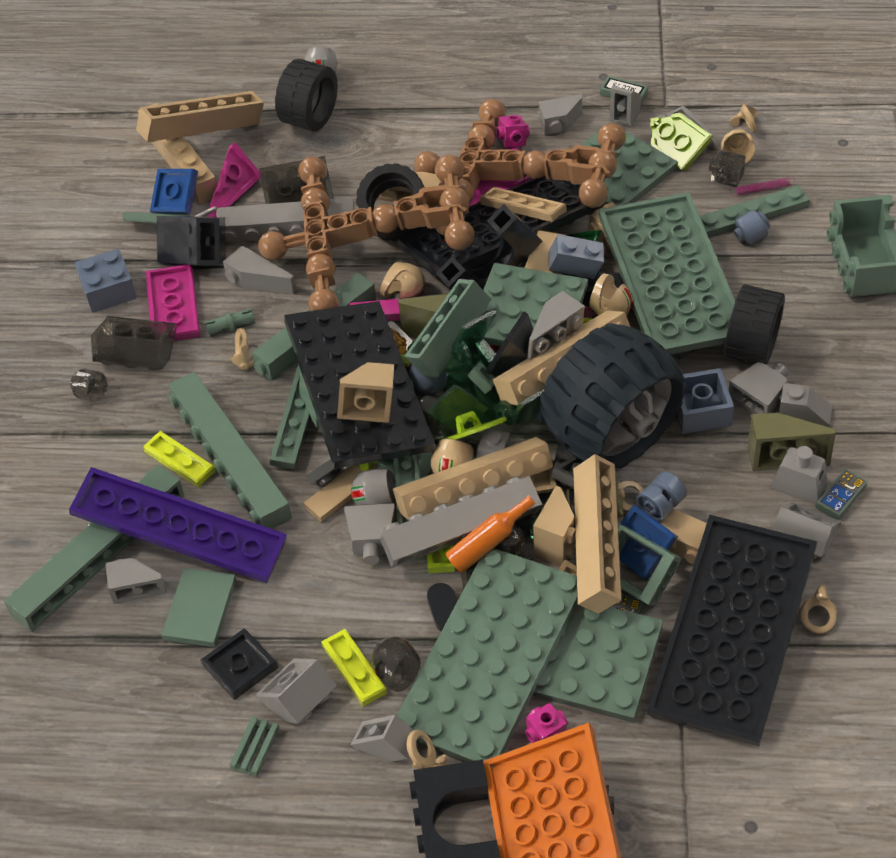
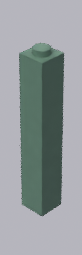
[252,273,376,381]

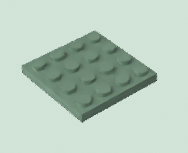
[579,122,678,206]
[467,263,588,346]
[532,603,663,723]

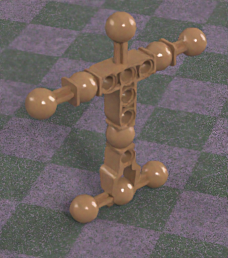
[414,99,626,236]
[258,155,475,311]

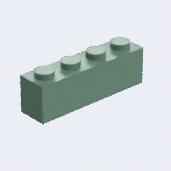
[404,279,491,378]

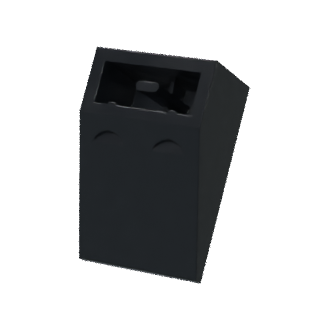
[157,216,226,265]

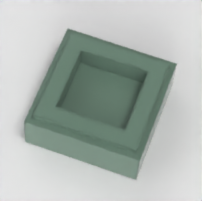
[468,362,495,394]

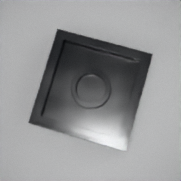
[200,628,278,700]

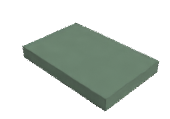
[161,568,236,647]

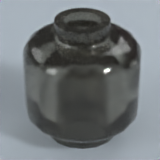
[70,368,108,402]

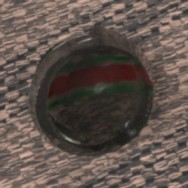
[371,636,421,692]

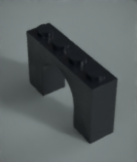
[436,204,543,290]
[409,759,500,858]

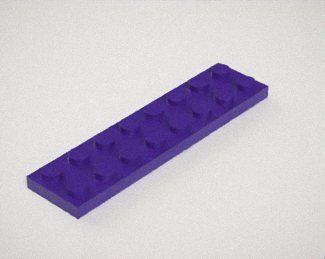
[69,467,287,583]

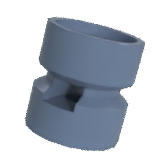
[636,471,687,522]

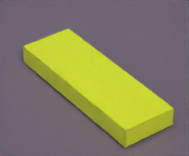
[143,431,216,488]
[321,629,387,707]

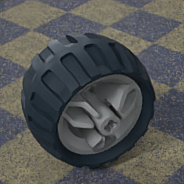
[540,323,686,468]

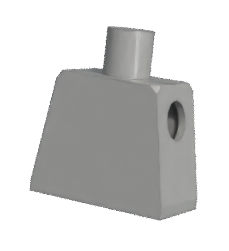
[729,362,789,414]
[771,446,827,505]
[344,503,396,565]

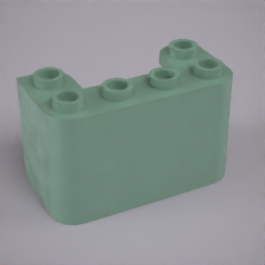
[826,195,896,298]

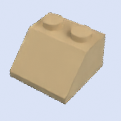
[337,362,394,423]
[533,486,576,566]

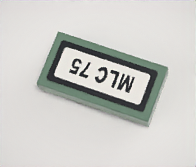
[600,76,648,105]

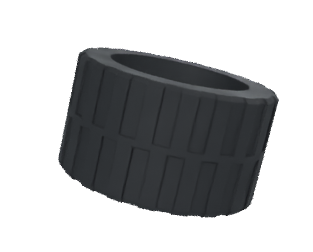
[275,59,338,131]
[356,163,425,241]
[724,284,785,365]

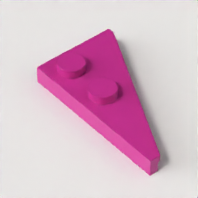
[207,142,263,217]

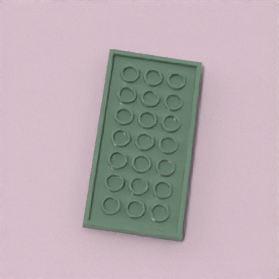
[598,192,735,354]
[397,548,578,768]

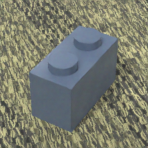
[548,234,604,279]

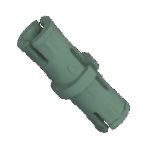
[205,308,255,336]

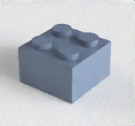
[74,248,137,313]
[676,368,734,434]

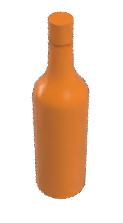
[445,495,536,574]

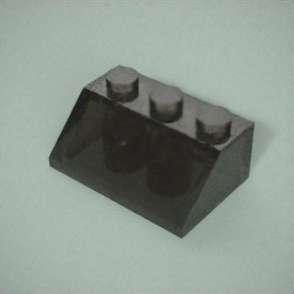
[258,156,334,204]
[91,316,177,370]

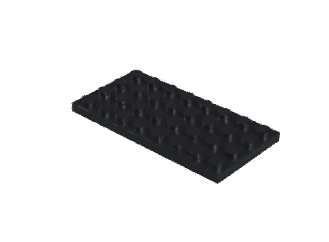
[397,176,603,281]
[284,301,435,468]
[647,515,817,747]

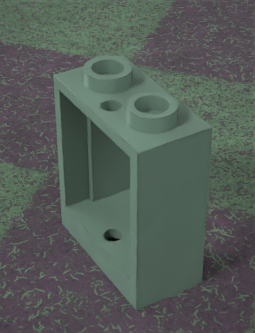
[618,524,682,606]

